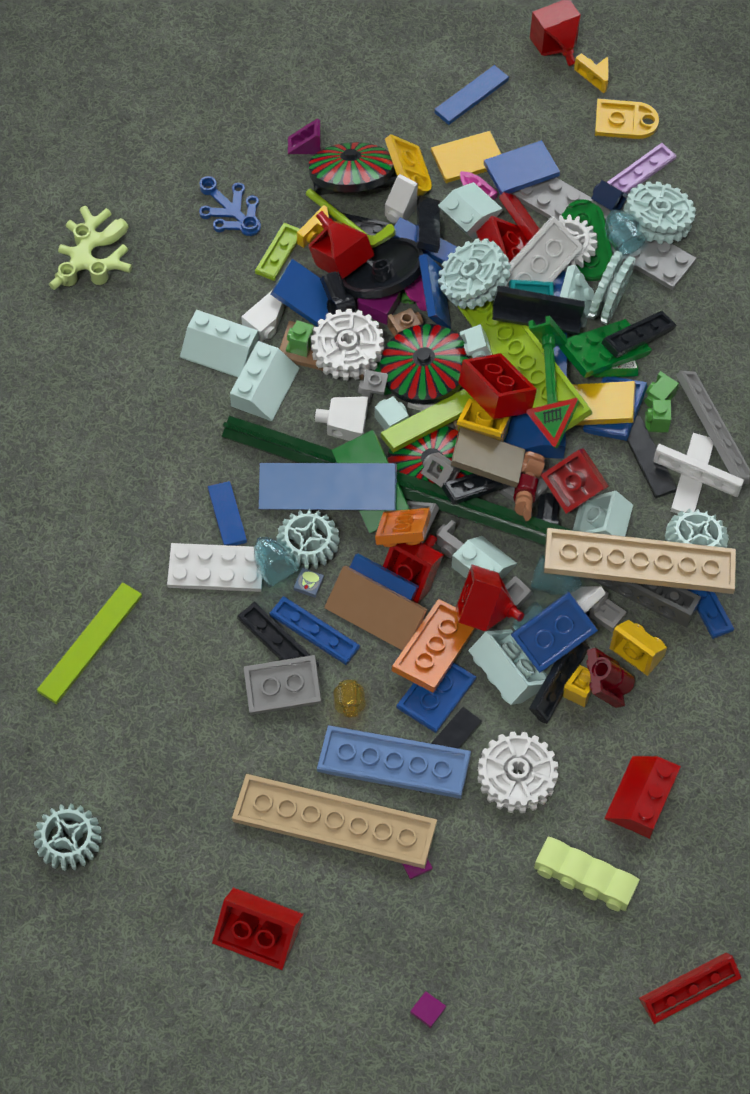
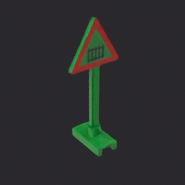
[526,316,579,449]

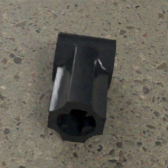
[320,271,356,315]
[536,492,559,525]

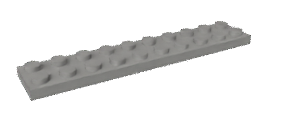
[493,177,696,291]

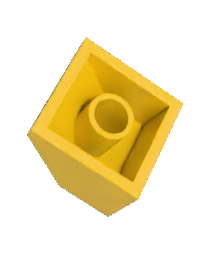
[457,398,511,442]
[609,620,667,676]

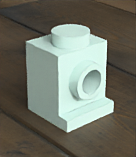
[460,324,492,358]

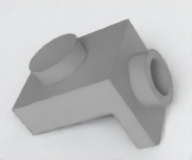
[358,370,388,403]
[436,520,464,558]
[506,576,533,609]
[589,590,627,632]

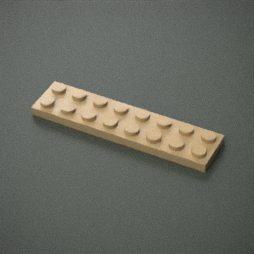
[544,528,736,594]
[232,774,437,869]

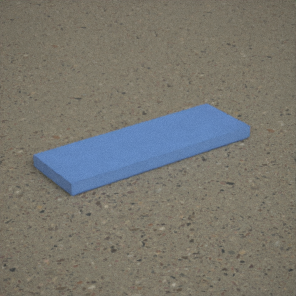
[259,463,397,511]
[317,725,471,799]

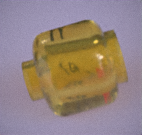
[333,680,366,718]

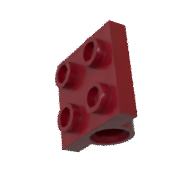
[587,648,635,708]

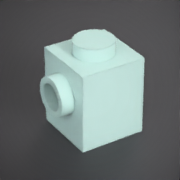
[374,396,409,430]

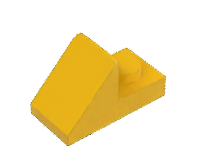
[574,53,608,93]
[297,205,329,248]
[563,665,591,707]

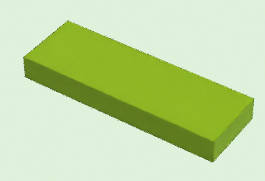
[255,223,300,281]

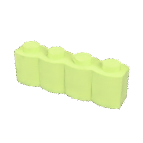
[534,837,640,911]

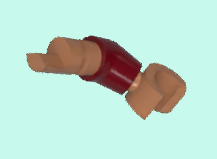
[513,451,545,521]

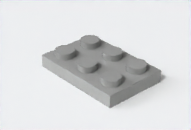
[244,655,322,715]

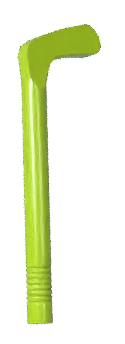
[306,188,396,248]

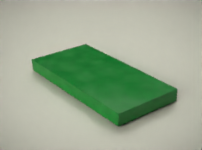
[332,430,410,534]

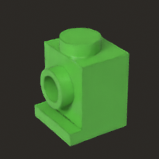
[286,320,314,357]
[644,371,679,408]
[645,399,671,433]

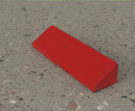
[639,953,742,1024]

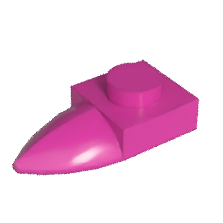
[460,171,497,200]

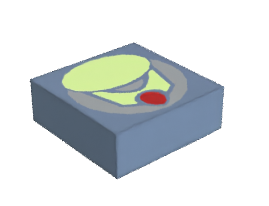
[294,568,324,598]

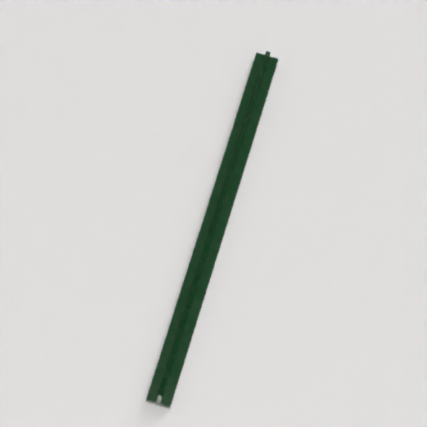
[221,415,572,546]

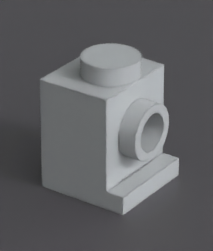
[421,452,461,487]

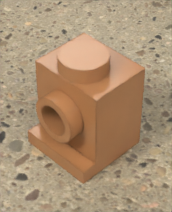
[388,308,423,336]

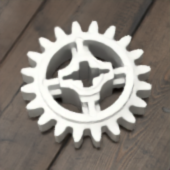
[544,214,597,271]

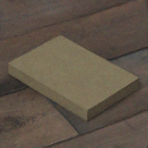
[451,427,525,488]

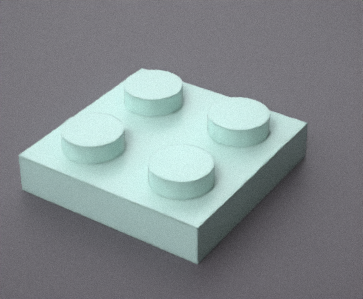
[560,265,594,327]

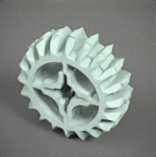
[276,509,340,570]
[665,509,729,548]
[34,804,102,871]

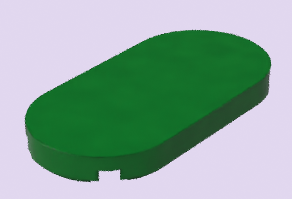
[562,199,613,281]

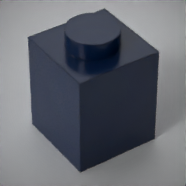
[591,180,628,213]

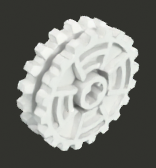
[311,309,384,381]
[477,732,558,813]

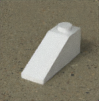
[241,291,286,342]

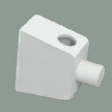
[315,397,368,441]

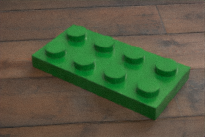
[558,319,652,378]

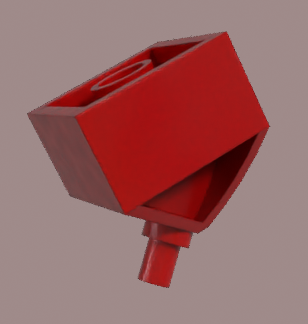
[530,0,581,66]
[308,211,374,279]
[541,448,609,514]
[383,534,444,603]
[456,564,524,631]

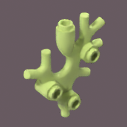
[49,206,132,290]

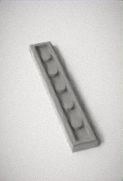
[676,371,750,484]

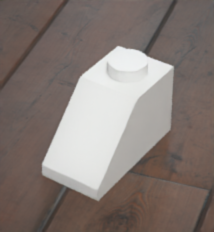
[385,174,418,223]

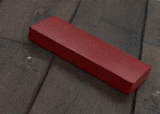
[499,192,540,242]

